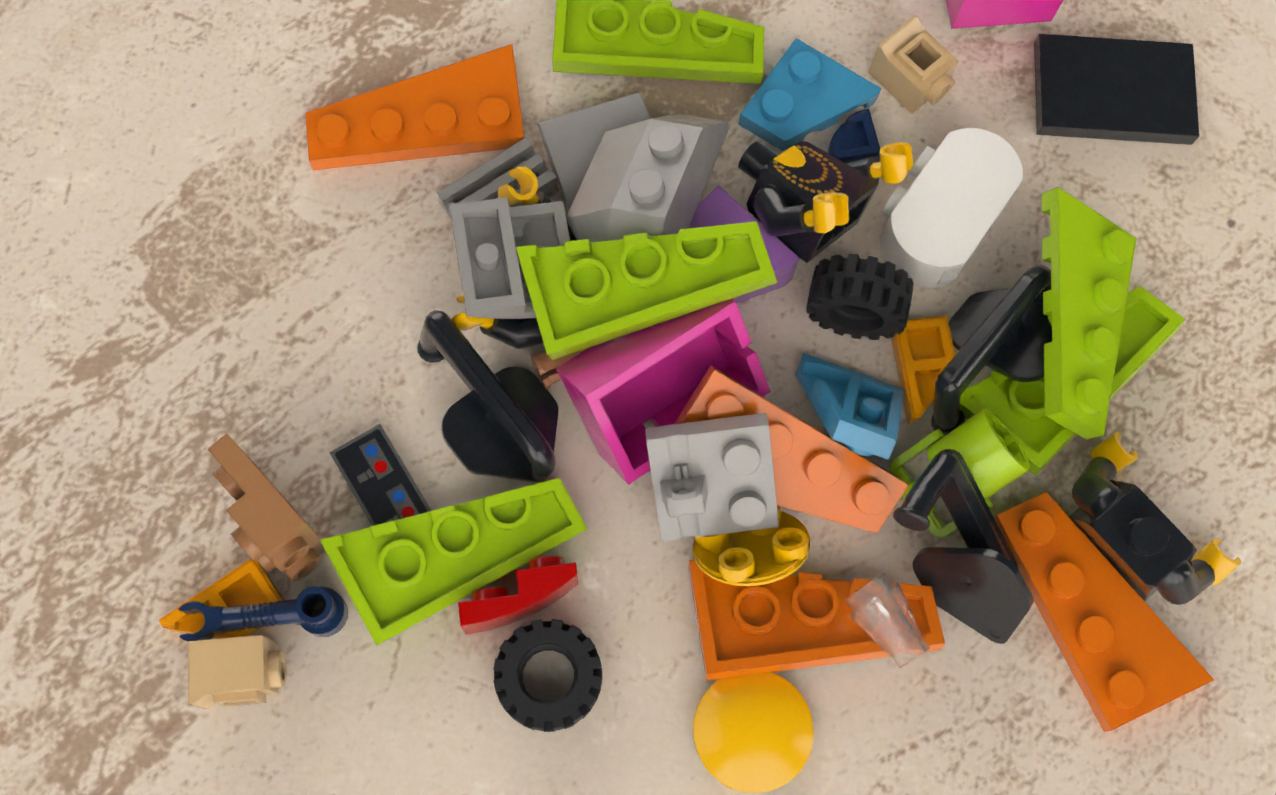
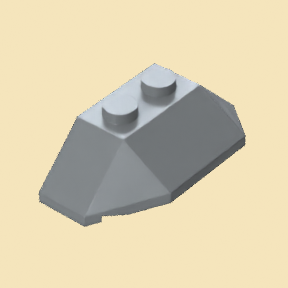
[566,113,729,242]

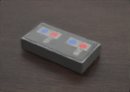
[329,424,432,526]

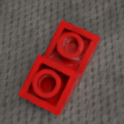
[458,556,578,635]

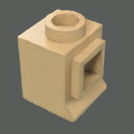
[868,15,959,114]
[188,635,287,709]

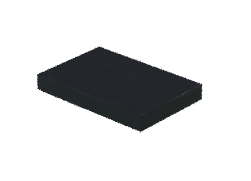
[1034,34,1199,145]

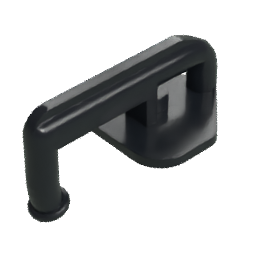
[931,265,1052,435]
[417,310,559,482]
[893,449,1034,644]

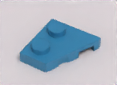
[738,38,881,151]
[795,353,905,460]

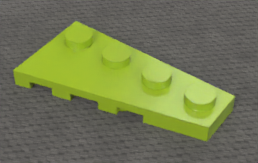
[552,0,765,84]
[1041,187,1137,439]
[516,221,778,360]
[960,286,1186,476]
[320,478,587,646]

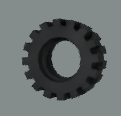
[806,254,914,340]
[493,619,602,732]

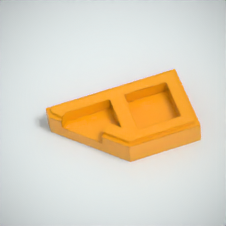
[891,315,955,424]
[159,558,284,639]

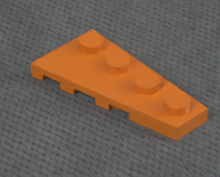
[305,44,524,170]
[649,365,909,533]
[994,492,1214,732]
[688,560,945,681]

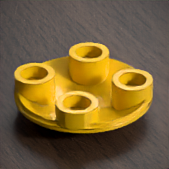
[692,506,810,586]
[693,672,814,793]

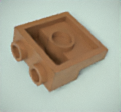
[207,433,325,582]

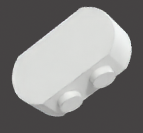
[880,128,1023,288]

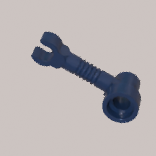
[179,586,348,642]

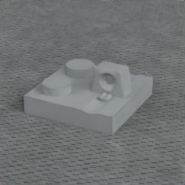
[645,413,779,542]

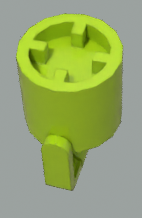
[890,408,1031,538]

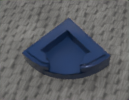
[827,108,880,162]

